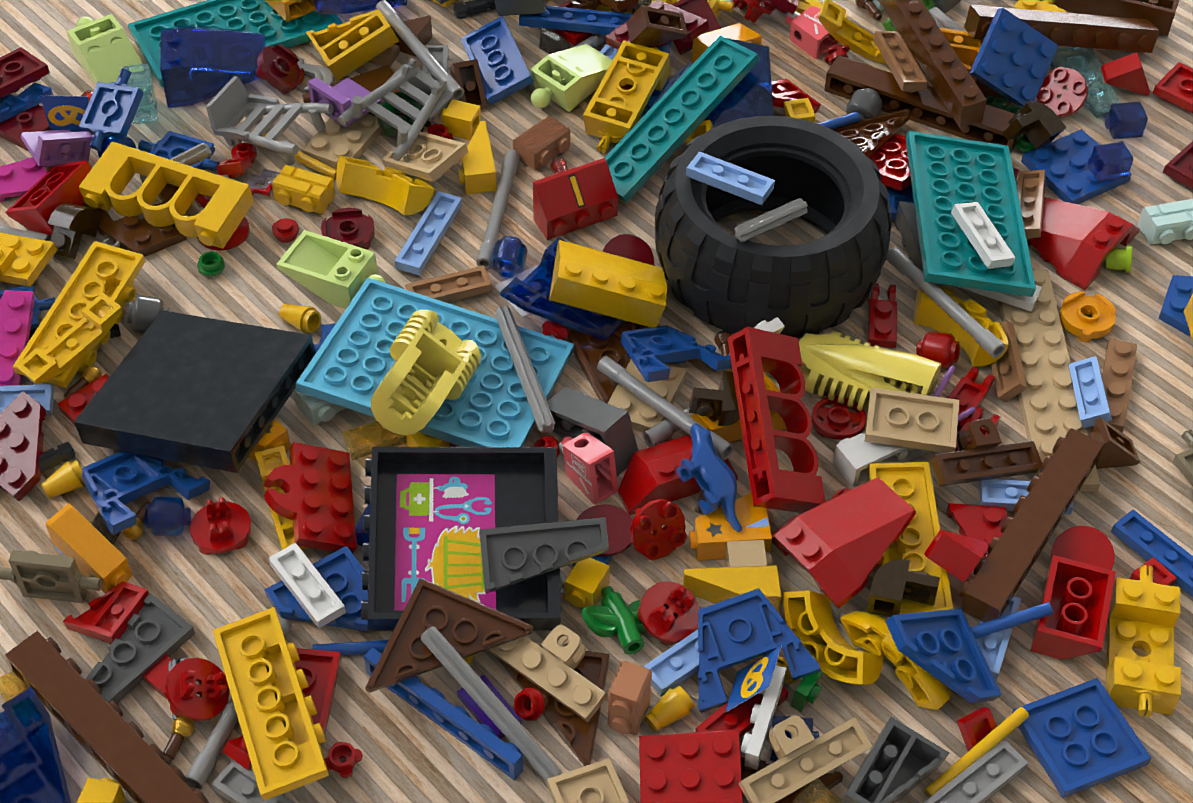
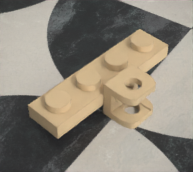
[488,625,608,722]
[738,715,873,803]

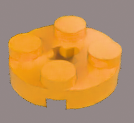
[1059,291,1116,342]

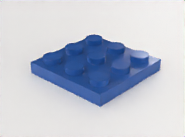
[969,8,1058,108]
[1021,129,1132,205]
[1012,678,1151,798]

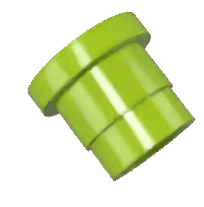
[1106,246,1132,273]

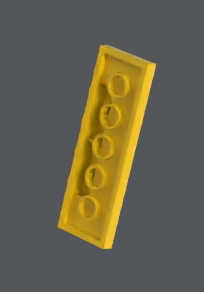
[0,232,57,287]
[12,241,146,388]
[868,462,953,618]
[212,607,329,801]

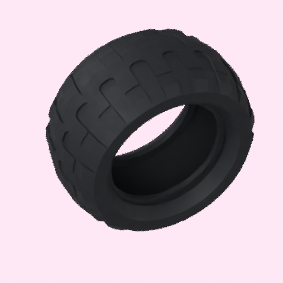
[655,116,891,338]

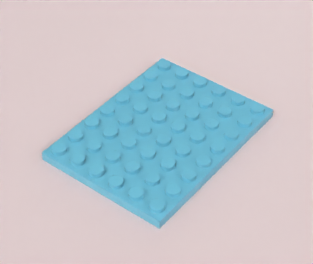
[296,277,574,447]

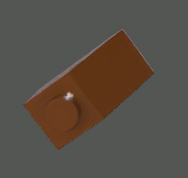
[626,5,688,47]
[449,59,488,110]

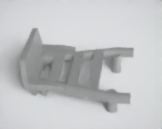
[338,58,454,161]
[206,76,334,165]

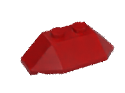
[618,435,738,515]

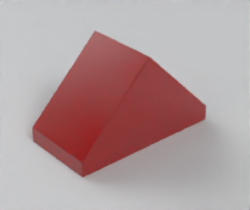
[1100,52,1150,96]
[924,529,989,583]

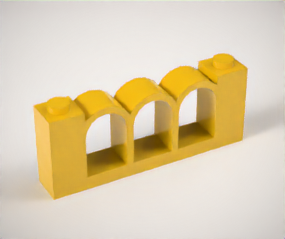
[79,141,254,249]

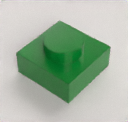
[790,672,822,712]

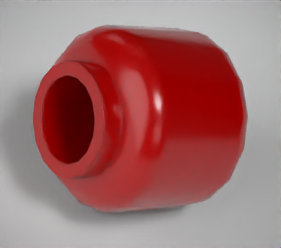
[916,331,960,369]

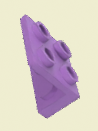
[308,77,381,128]
[21,130,93,167]

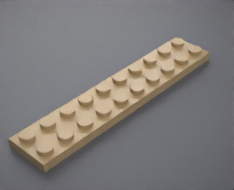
[998,270,1100,492]

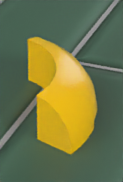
[336,156,435,215]
[914,285,1009,366]
[783,590,884,685]
[840,611,952,710]

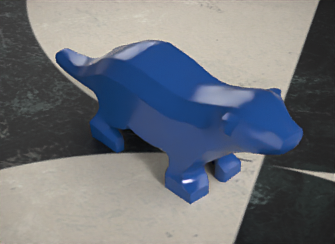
[676,423,742,532]

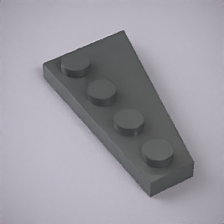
[479,517,609,594]
[85,593,195,703]

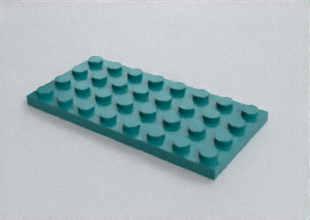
[128,0,342,87]
[906,131,1036,297]

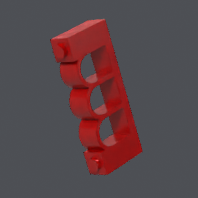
[727,327,825,513]

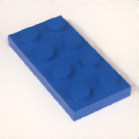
[460,16,534,105]

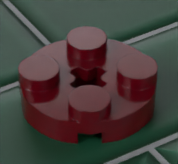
[256,44,304,94]
[321,208,375,250]

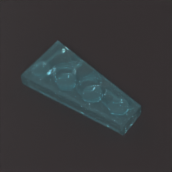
[1050,47,1123,118]

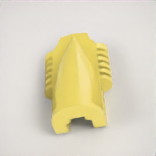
[371,310,481,435]
[799,330,941,411]

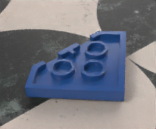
[265,546,368,632]
[885,608,1002,704]

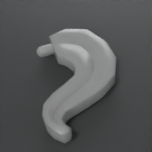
[297,58,334,92]

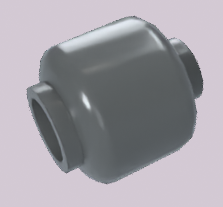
[846,88,883,121]
[127,295,169,332]

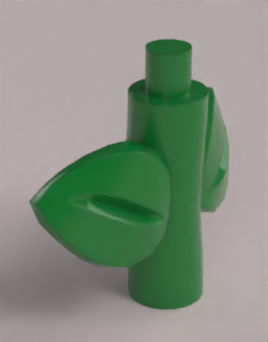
[581,586,647,655]

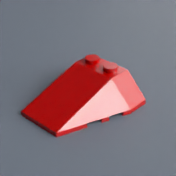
[1027,197,1140,290]
[771,477,917,609]

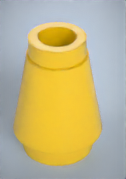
[279,303,321,333]
[41,460,84,499]
[645,686,694,732]

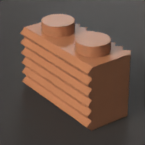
[513,115,570,170]
[608,661,652,735]

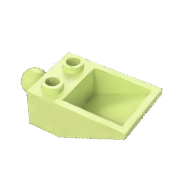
[67,14,149,86]
[530,44,613,112]
[276,230,386,309]

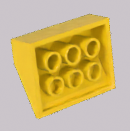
[549,240,667,328]

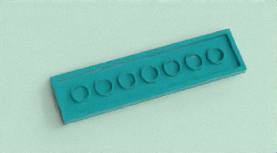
[604,35,760,203]

